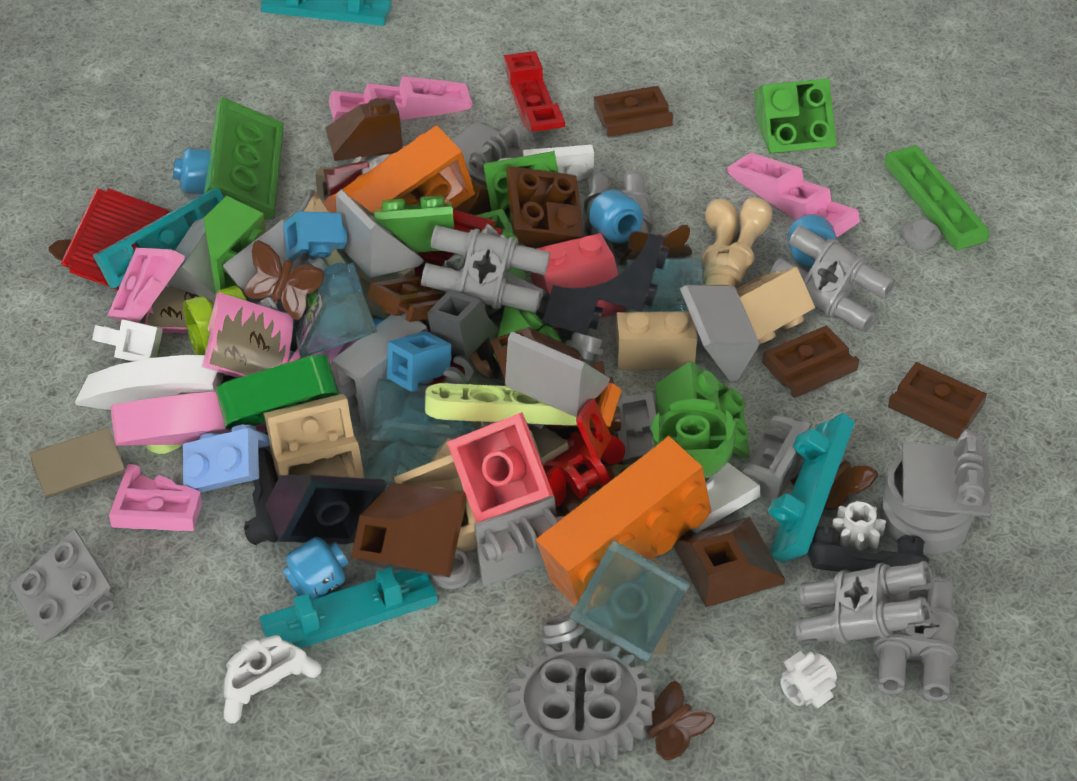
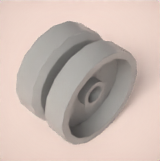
[880,453,974,555]

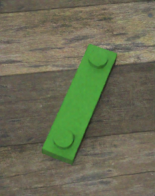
[884,145,990,250]

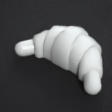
[223,635,322,724]

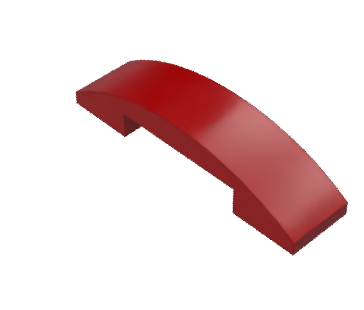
[504,51,565,132]

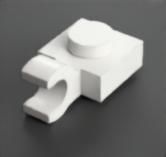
[92,320,163,362]

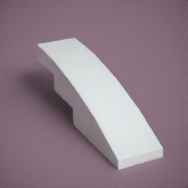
[75,355,225,410]

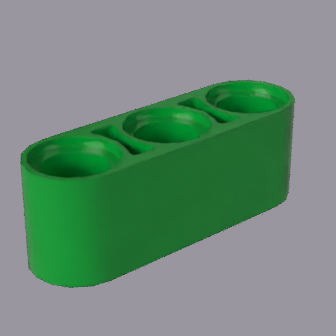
[215,354,339,431]

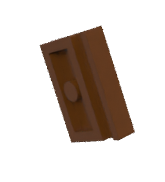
[594,86,673,137]
[367,275,447,322]
[762,325,859,398]
[888,362,987,439]

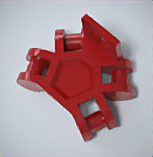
[537,399,626,506]

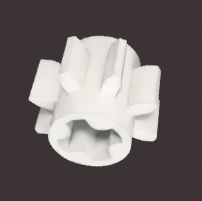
[832,501,886,552]
[780,651,837,708]

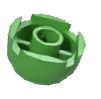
[651,399,735,478]

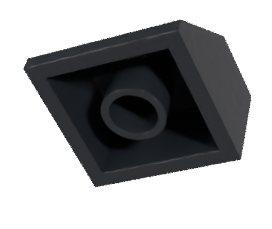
[265,475,387,545]

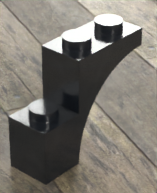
[542,233,669,335]

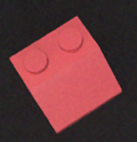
[531,233,627,329]
[447,412,553,523]

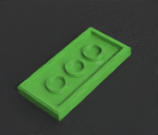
[204,97,284,219]

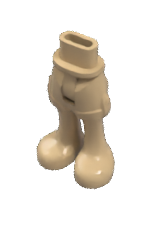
[700,197,772,288]

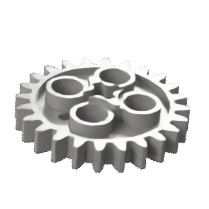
[507,639,655,768]

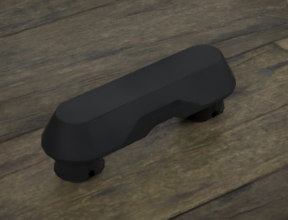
[242,448,278,545]
[807,526,929,572]

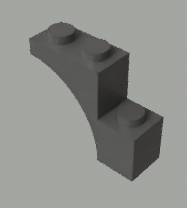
[427,290,524,371]

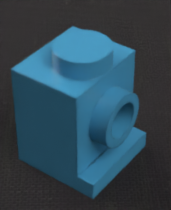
[283,211,347,261]
[387,331,451,392]

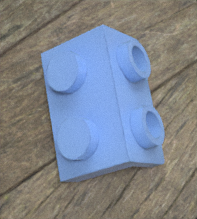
[183,425,270,493]

